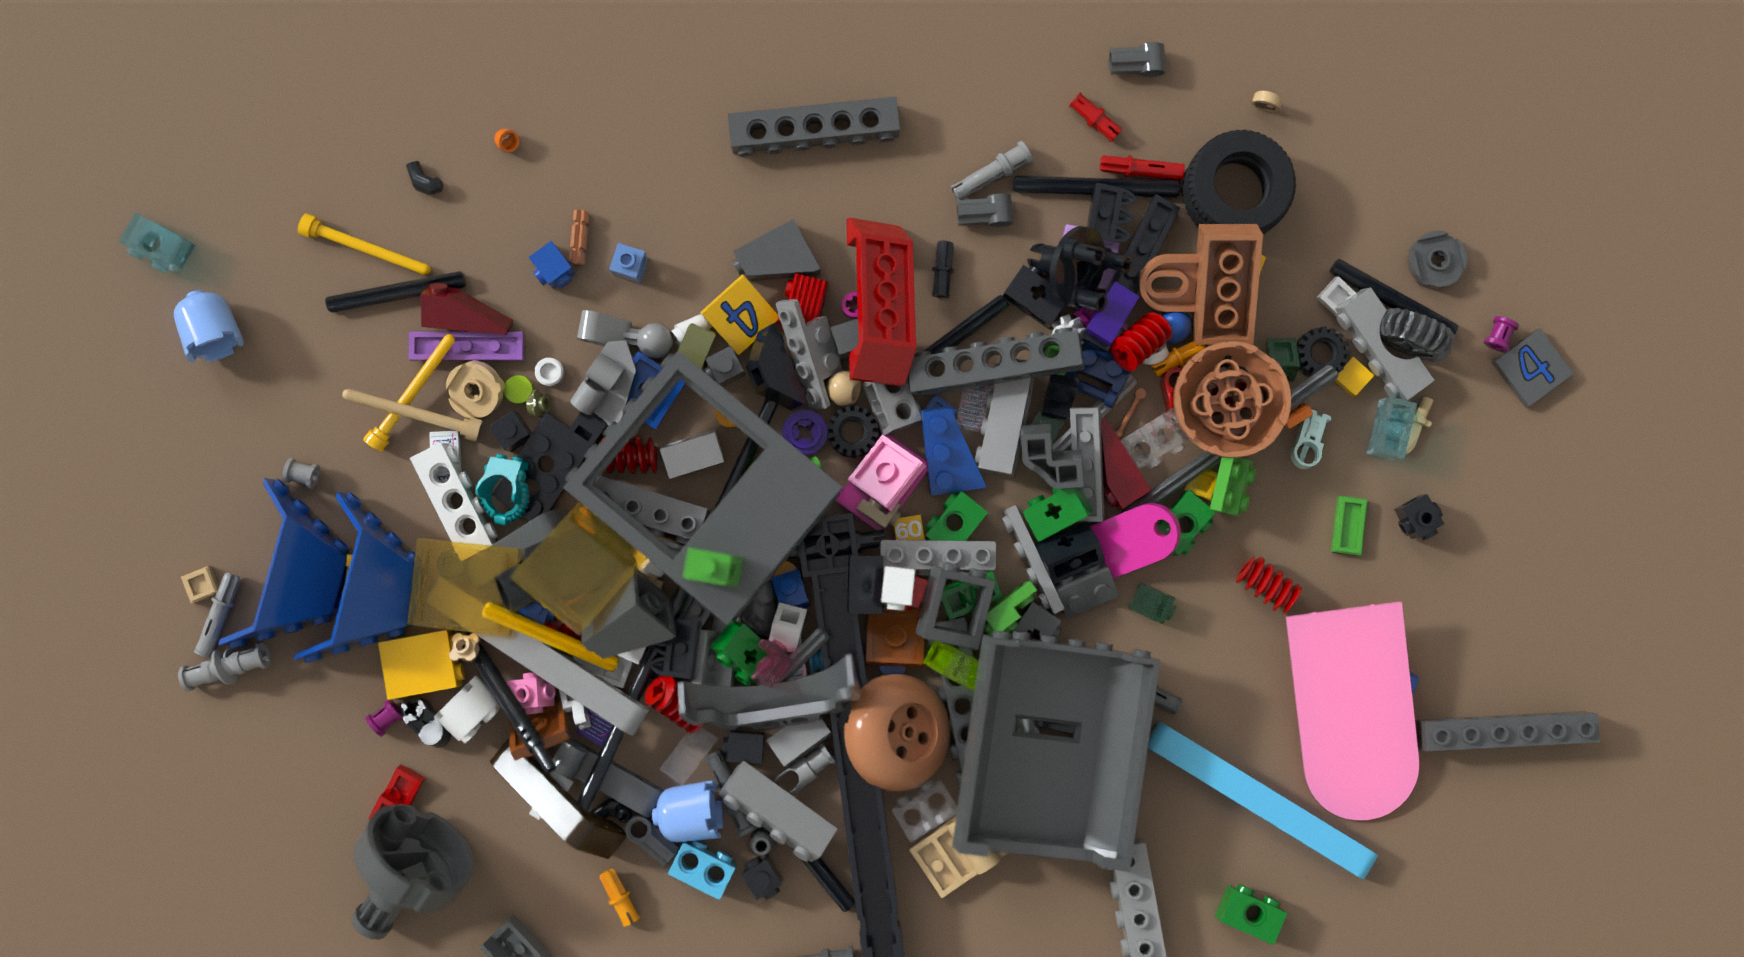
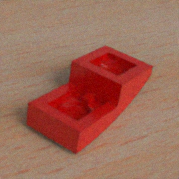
[368,764,426,820]

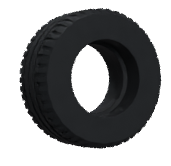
[1182,130,1296,235]

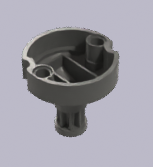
[351,805,474,940]

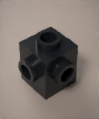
[1394,494,1445,541]

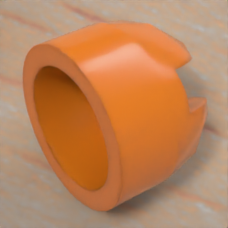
[494,128,519,153]

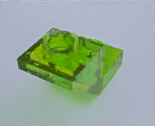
[923,641,979,692]

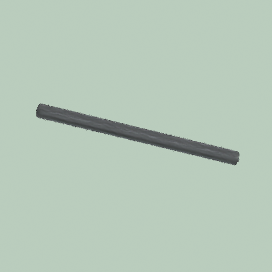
[1122,365,1339,513]

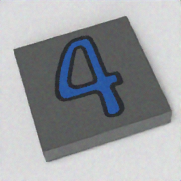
[1492,329,1574,407]

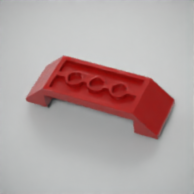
[846,217,916,386]

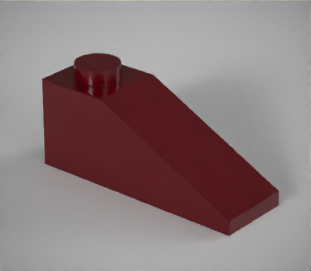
[421,283,513,335]
[1101,418,1151,510]

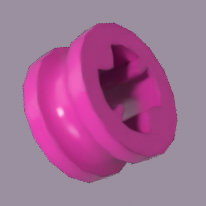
[841,292,858,318]

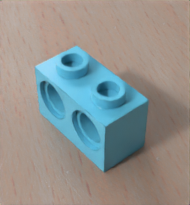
[668,840,737,900]

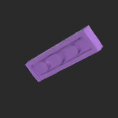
[408,332,525,361]

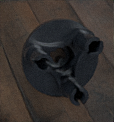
[1027,226,1133,312]

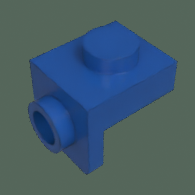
[771,569,811,609]

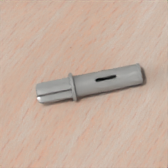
[194,573,241,657]

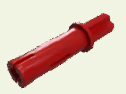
[1099,155,1185,181]

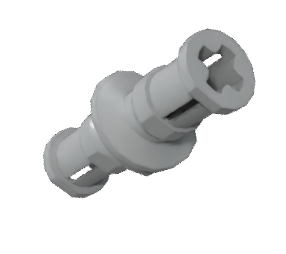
[178,643,271,691]

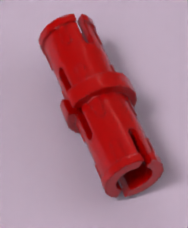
[1069,92,1123,142]

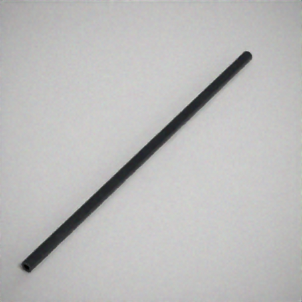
[577,398,779,812]

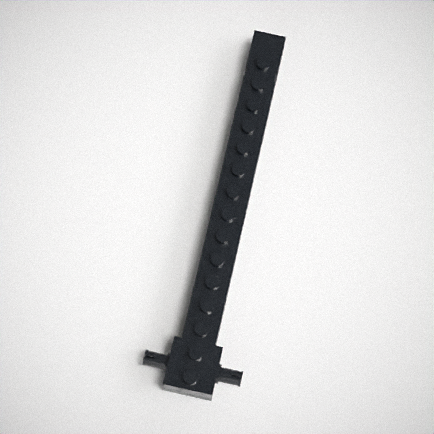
[787,513,905,957]

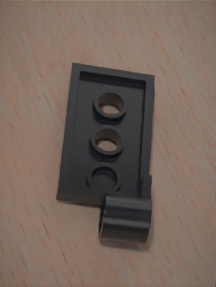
[492,412,609,521]

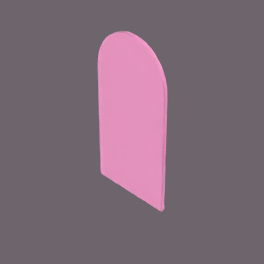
[1286,601,1419,821]

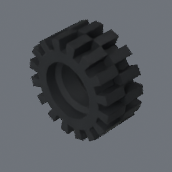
[1293,326,1350,377]
[827,405,878,458]

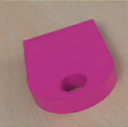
[1090,503,1181,579]

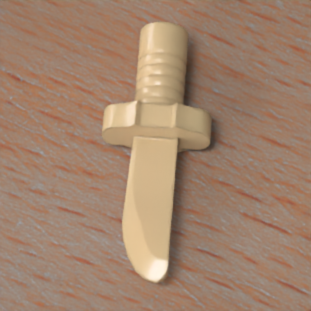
[1401,396,1434,455]

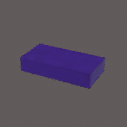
[1085,281,1140,346]

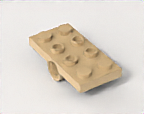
[909,816,1007,898]

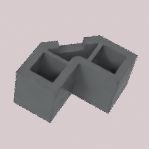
[1021,424,1084,489]

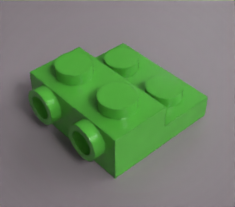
[1210,457,1257,517]
[983,581,1037,635]

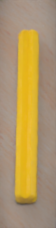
[482,602,619,672]

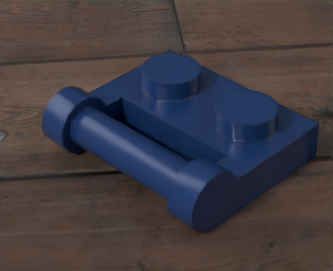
[1064,343,1131,409]

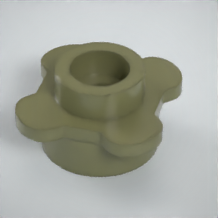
[526,389,552,418]

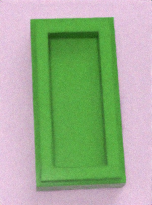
[1331,496,1368,556]

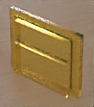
[510,502,647,635]
[408,538,520,636]

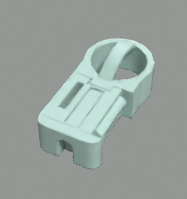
[1290,409,1331,469]

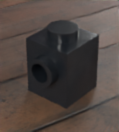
[742,855,783,900]

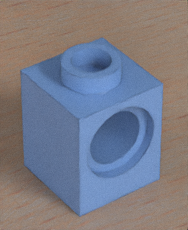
[609,243,649,284]

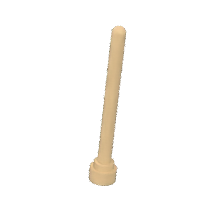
[342,389,482,442]

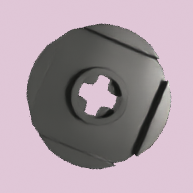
[1408,231,1468,289]

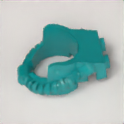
[475,454,530,526]

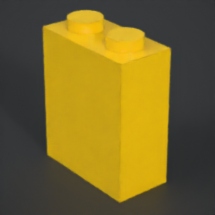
[378,630,465,700]

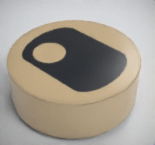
[1252,91,1282,112]

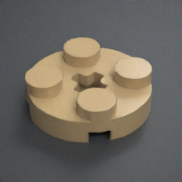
[446,360,505,418]

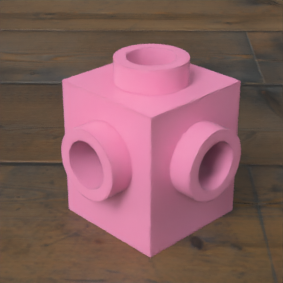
[507,673,555,714]

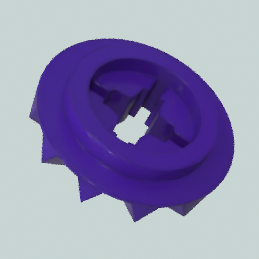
[782,409,828,455]

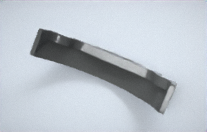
[678,654,861,730]

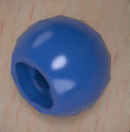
[1160,312,1192,343]

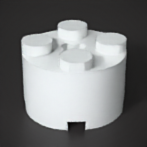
[434,675,501,743]

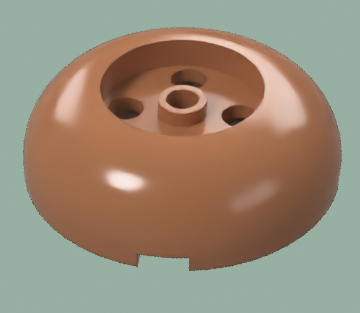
[1174,341,1291,458]
[844,674,951,791]

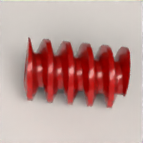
[1111,312,1172,372]
[601,437,658,474]
[1235,556,1302,614]
[645,676,703,733]

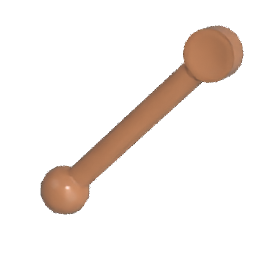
[1114,388,1147,440]

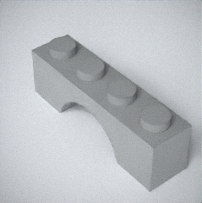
[1335,287,1435,401]

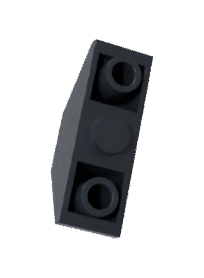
[746,323,808,410]

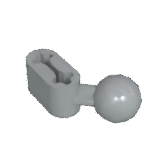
[577,310,673,358]

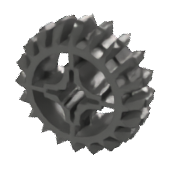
[1380,308,1455,362]

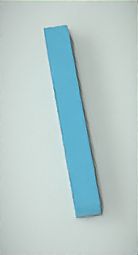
[1148,721,1379,880]

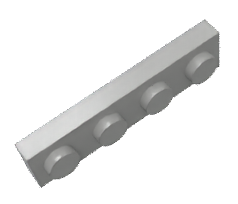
[1070,407,1105,522]
[1001,505,1064,614]

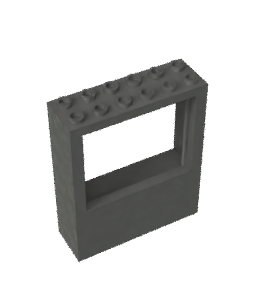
[563,351,844,625]

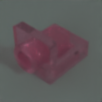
[751,639,793,688]

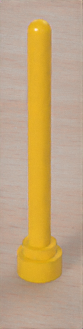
[298,213,431,275]
[363,334,455,452]

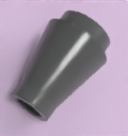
[749,827,777,856]

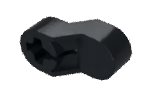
[400,696,451,748]

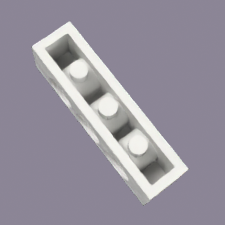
[410,443,498,561]

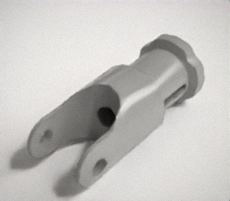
[773,742,836,796]

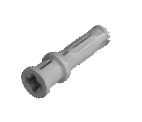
[950,141,1034,200]

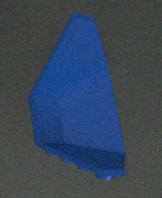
[218,478,351,649]
[294,491,427,663]

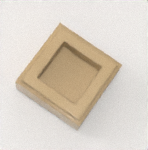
[181,566,219,603]

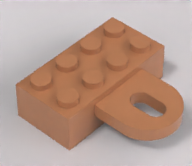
[1139,224,1263,345]

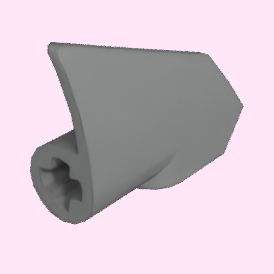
[570,340,636,425]

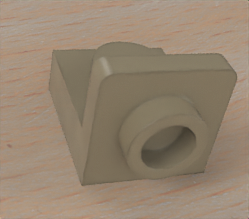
[856,498,902,529]

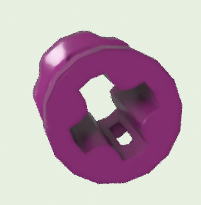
[1484,316,1519,352]
[365,699,403,737]

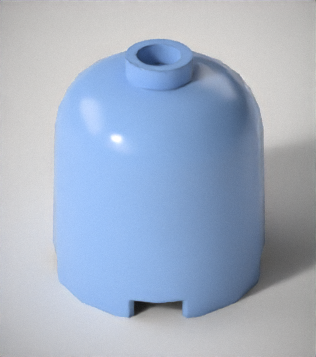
[174,290,244,362]
[652,780,724,842]

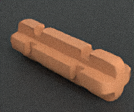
[569,209,589,265]

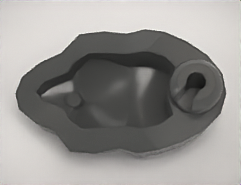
[742,579,778,638]

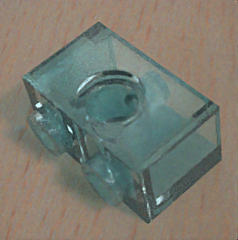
[118,212,196,274]
[1366,396,1417,461]

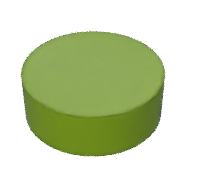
[504,375,534,405]

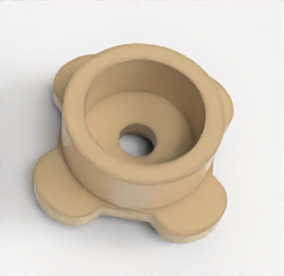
[449,633,480,661]

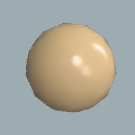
[827,371,861,406]

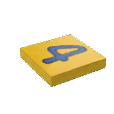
[700,275,778,355]

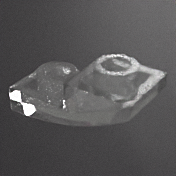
[659,726,718,786]

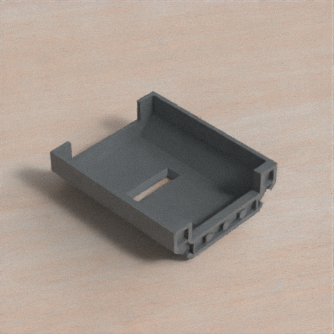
[952,631,1160,871]

